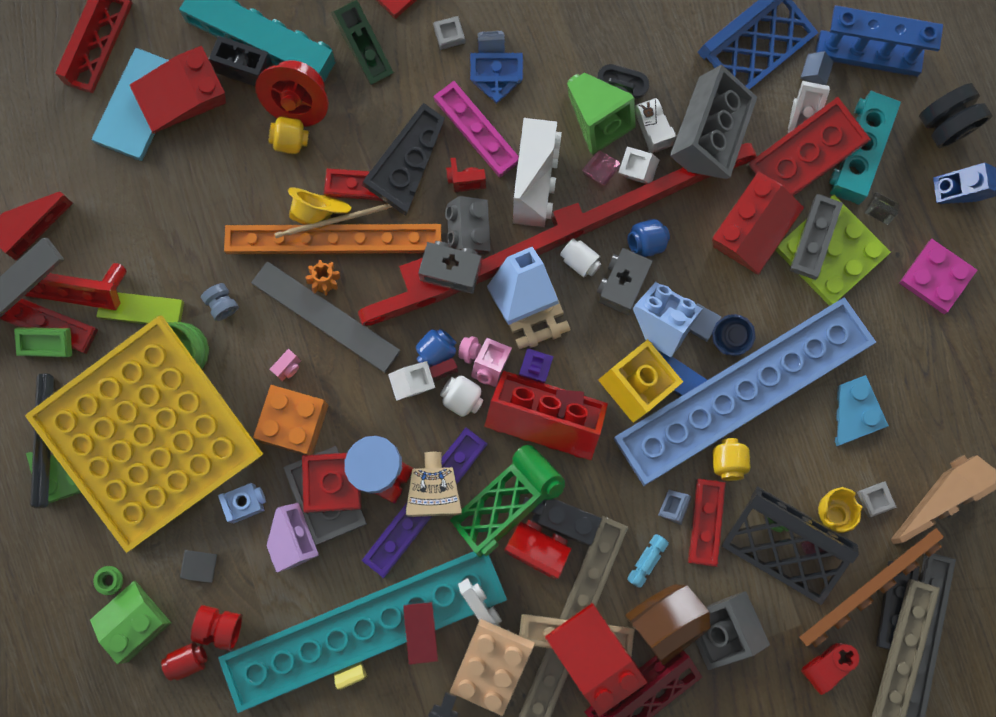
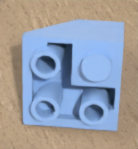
[487,247,559,325]
[633,282,703,357]

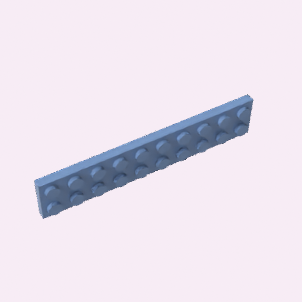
[614,297,876,486]

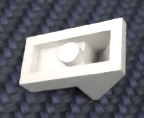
[788,81,830,133]

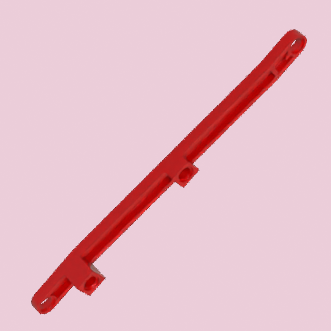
[358,143,757,326]

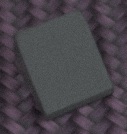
[180,550,218,583]

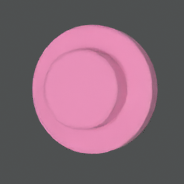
[459,336,481,364]

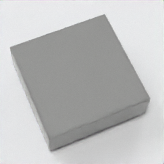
[433,16,465,50]
[857,481,897,518]

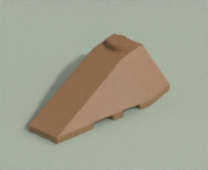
[890,455,996,544]

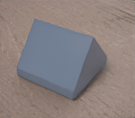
[478,31,505,53]
[800,51,833,85]
[658,490,691,525]

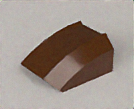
[625,584,711,666]

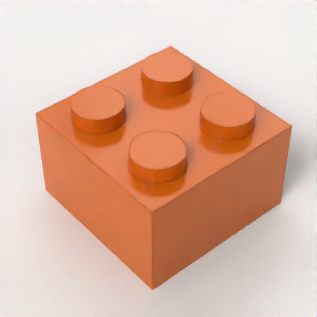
[253,385,329,455]

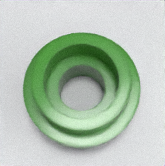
[94,566,123,595]

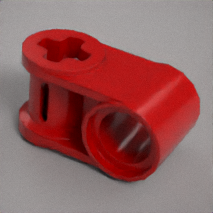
[801,643,859,695]

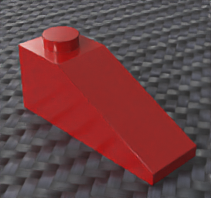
[0,191,73,260]

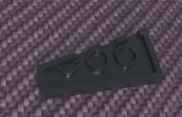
[362,103,445,216]

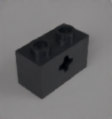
[209,36,273,86]

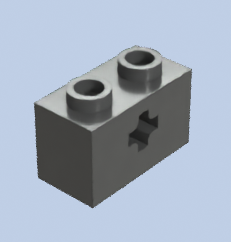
[418,241,482,294]
[597,248,653,316]

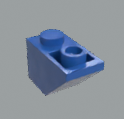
[933,162,996,204]

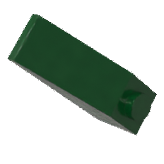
[330,0,394,85]

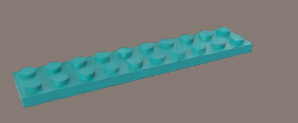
[218,551,507,713]

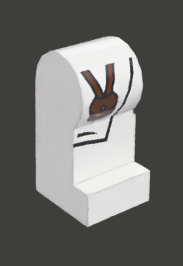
[635,98,676,153]

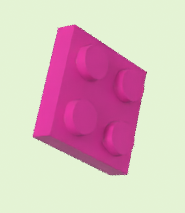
[899,239,977,314]

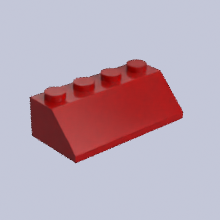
[484,370,608,460]

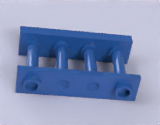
[816,5,943,77]

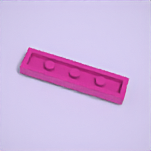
[433,81,519,178]

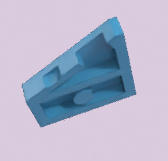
[835,375,889,446]

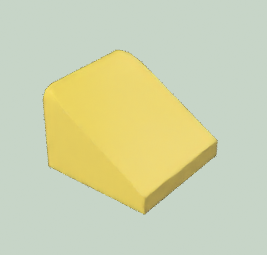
[334,661,367,690]

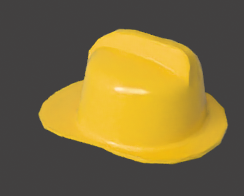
[288,187,351,225]

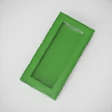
[14,327,72,357]

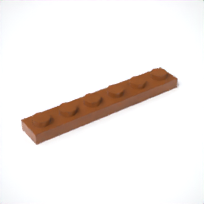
[799,528,944,648]

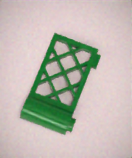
[450,445,565,557]

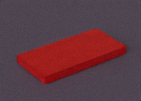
[748,97,871,197]

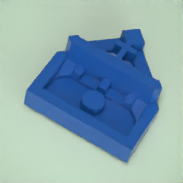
[470,53,523,103]

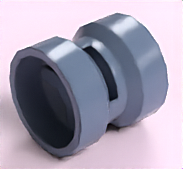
[201,283,239,321]

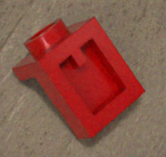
[446,158,486,192]

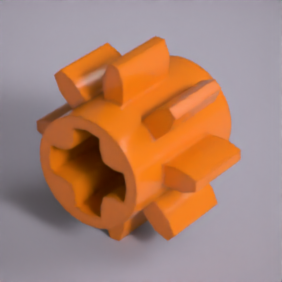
[306,260,340,296]

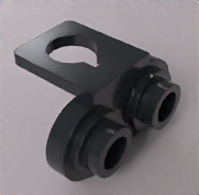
[597,64,649,99]

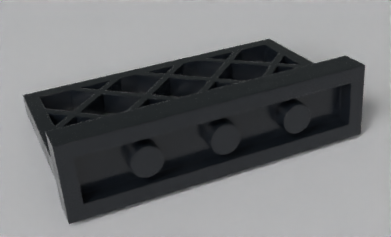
[722,486,859,605]

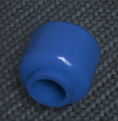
[627,219,670,257]
[416,329,456,368]

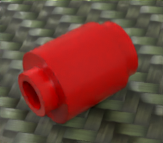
[161,642,208,681]

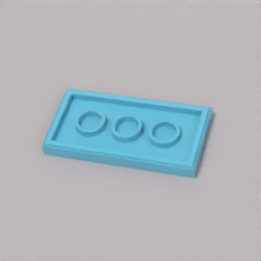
[91,48,168,161]

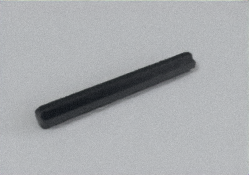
[30,373,54,509]

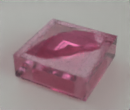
[582,151,621,186]

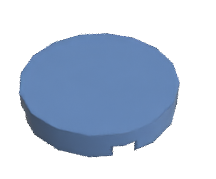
[345,436,402,494]

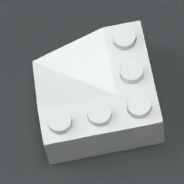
[513,118,562,227]

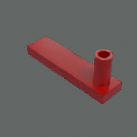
[25,263,127,311]

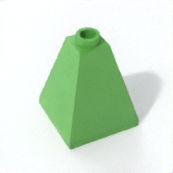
[567,73,636,155]

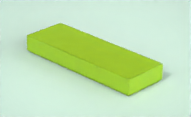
[97,292,184,324]

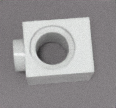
[618,147,659,184]
[388,361,435,401]

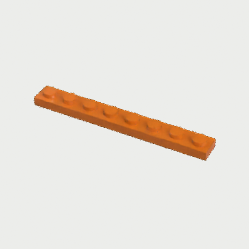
[224,224,442,254]

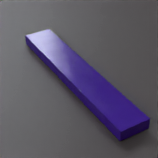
[361,427,488,578]

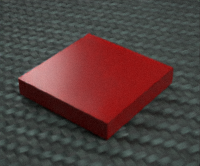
[302,453,362,513]

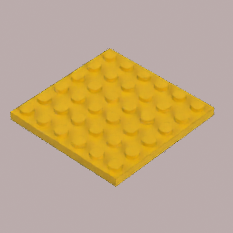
[25,315,263,553]

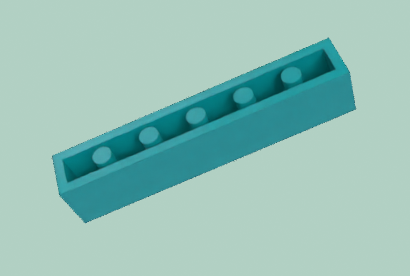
[179,0,336,82]

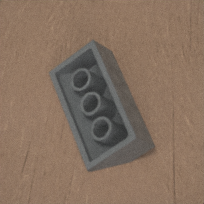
[670,64,757,179]

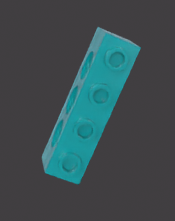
[829,91,901,205]

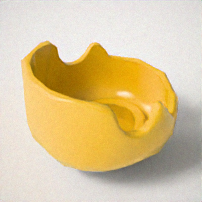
[818,487,862,534]

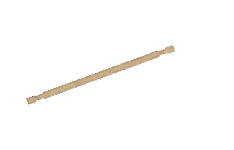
[274,204,392,238]

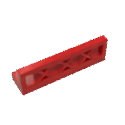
[55,0,133,94]

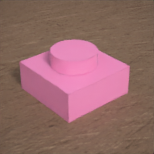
[270,349,301,381]

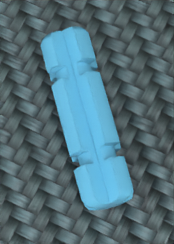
[627,534,668,588]

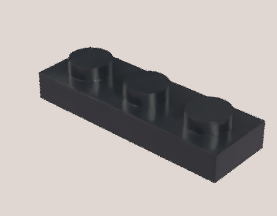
[876,561,920,649]

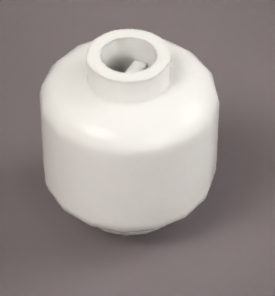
[440,375,483,417]

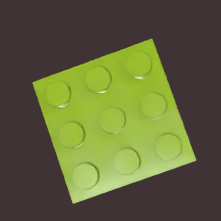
[776,195,891,306]

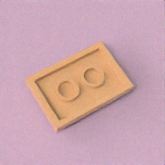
[450,619,534,716]

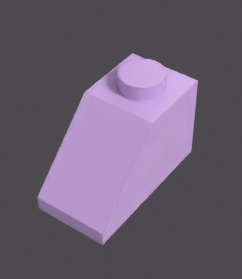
[267,503,319,572]

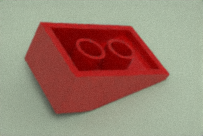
[129,45,226,133]
[505,520,571,580]
[545,603,648,717]

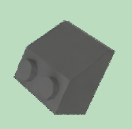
[695,591,770,670]

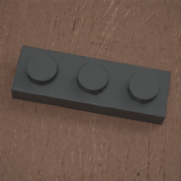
[789,194,843,280]

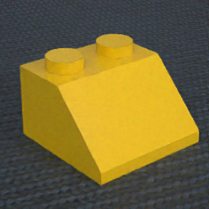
[598,339,683,423]

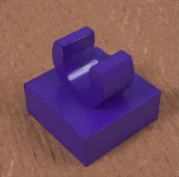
[519,348,554,383]

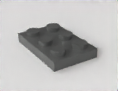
[283,446,367,546]

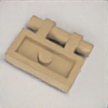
[509,290,570,349]

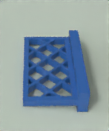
[698,0,818,89]

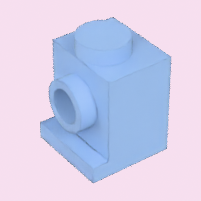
[218,483,266,524]

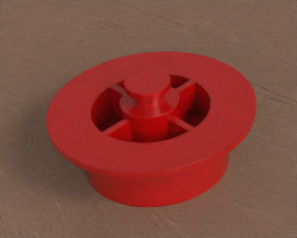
[256,60,329,126]

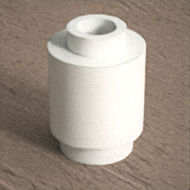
[560,238,601,277]

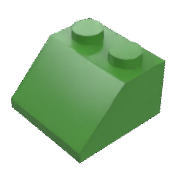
[90,581,171,664]

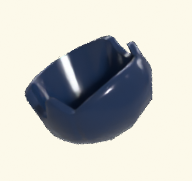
[712,314,756,356]

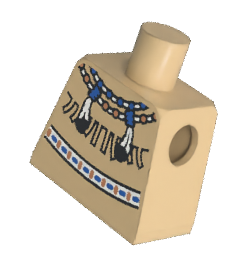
[406,452,462,517]

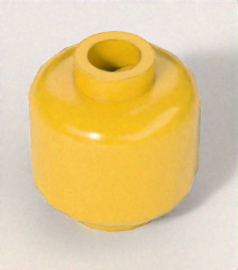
[269,117,308,154]
[712,438,751,481]

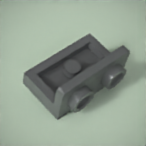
[445,196,491,254]

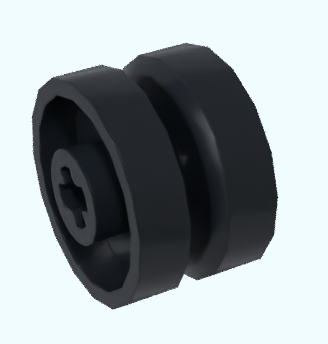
[919,83,993,149]

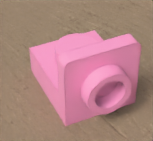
[471,338,512,387]

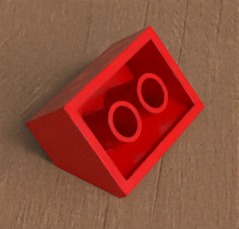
[712,171,804,275]

